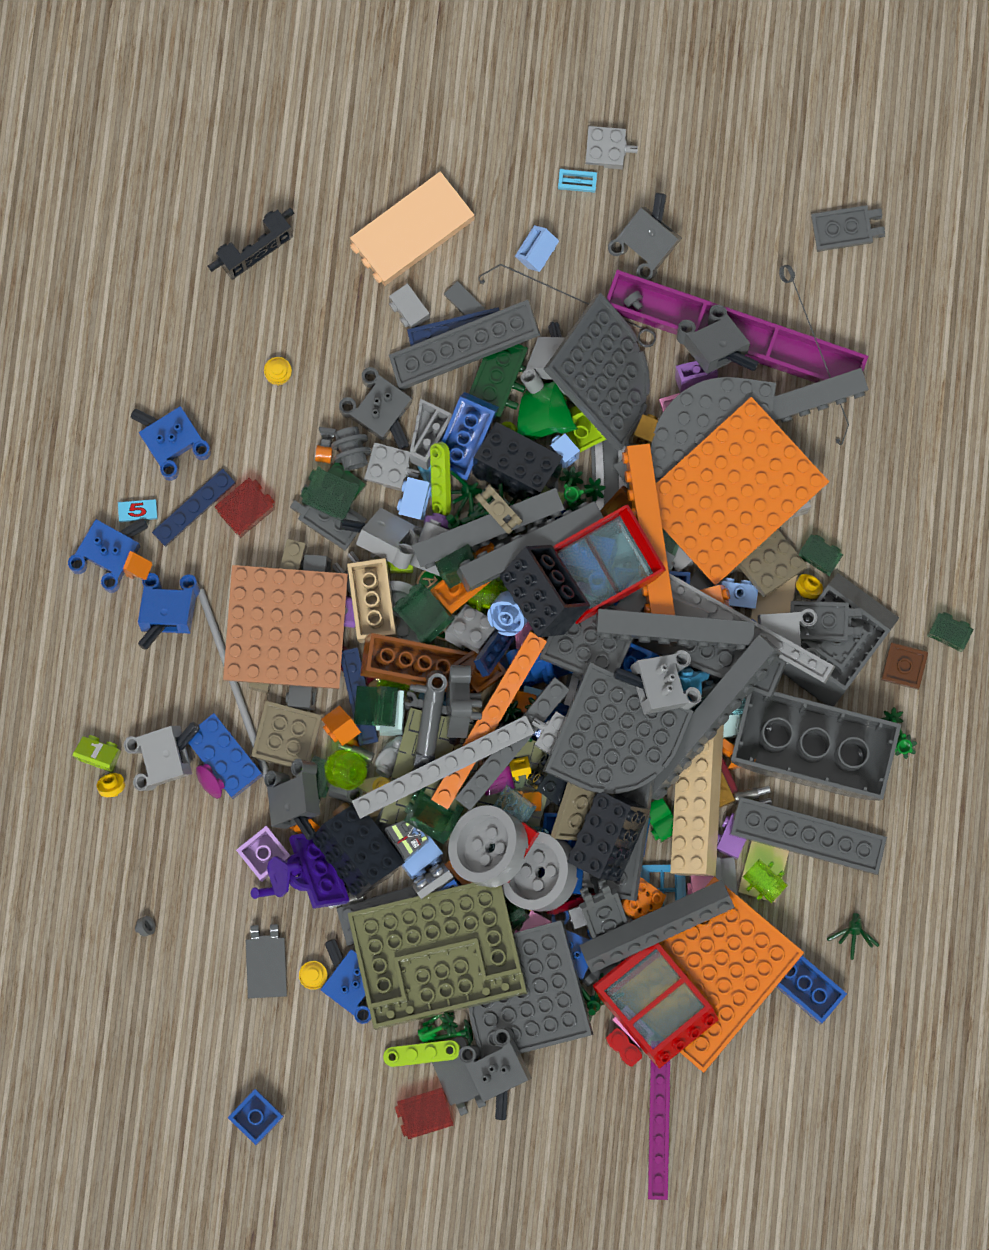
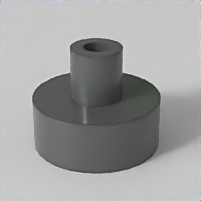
[623,291,643,311]
[135,916,155,937]

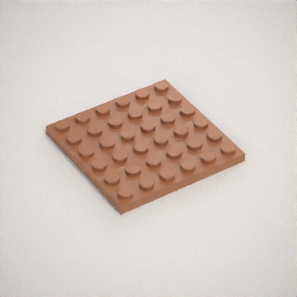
[223,565,348,689]

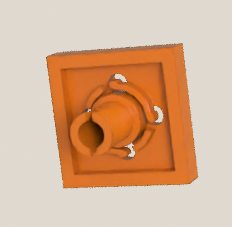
[621,877,667,920]

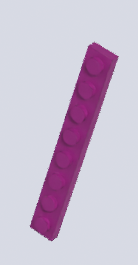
[648,1041,670,1200]

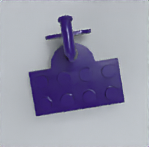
[250,832,350,909]

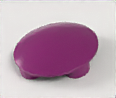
[196,764,225,799]

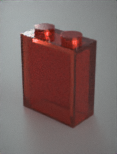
[214,478,275,538]
[395,1088,454,1140]

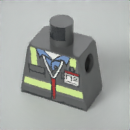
[385,817,434,862]

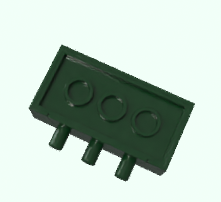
[469,344,528,422]

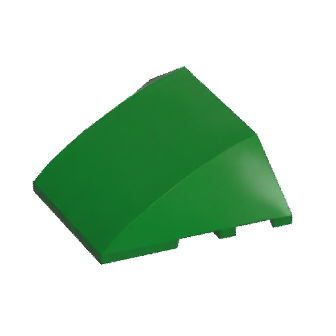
[516,381,578,440]

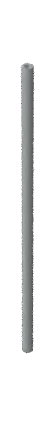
[198,589,269,779]

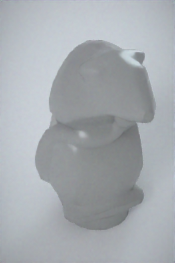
[375,735,402,778]

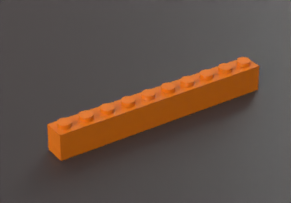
[622,444,675,615]
[431,629,547,809]

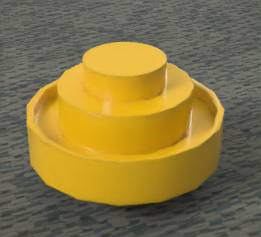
[264,357,292,386]
[795,574,823,599]
[96,773,126,797]
[299,961,328,990]

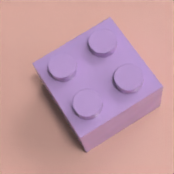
[236,826,291,882]

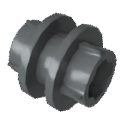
[331,427,372,471]

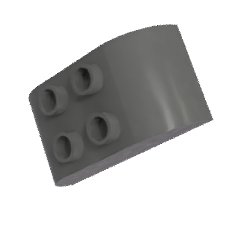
[731,691,901,801]

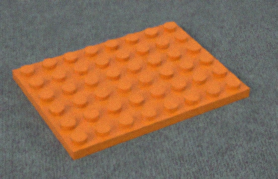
[656,397,829,586]
[616,876,805,1073]

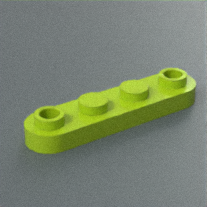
[430,442,451,516]
[383,1040,461,1067]

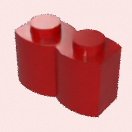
[605,1028,643,1067]

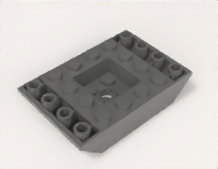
[783,573,899,707]

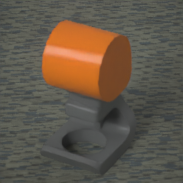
[315,427,337,464]

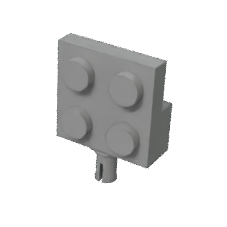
[585,126,638,170]
[364,443,420,491]
[442,604,496,653]
[532,711,565,755]
[411,863,454,899]

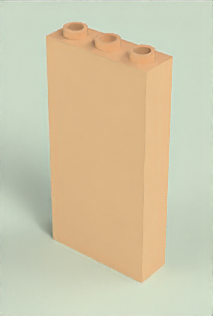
[350,172,475,286]

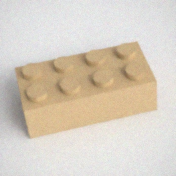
[347,558,398,643]

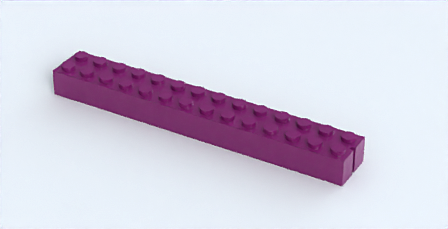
[607,270,868,383]

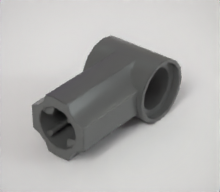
[328,781,367,804]

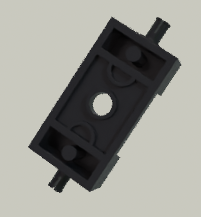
[207,208,295,280]

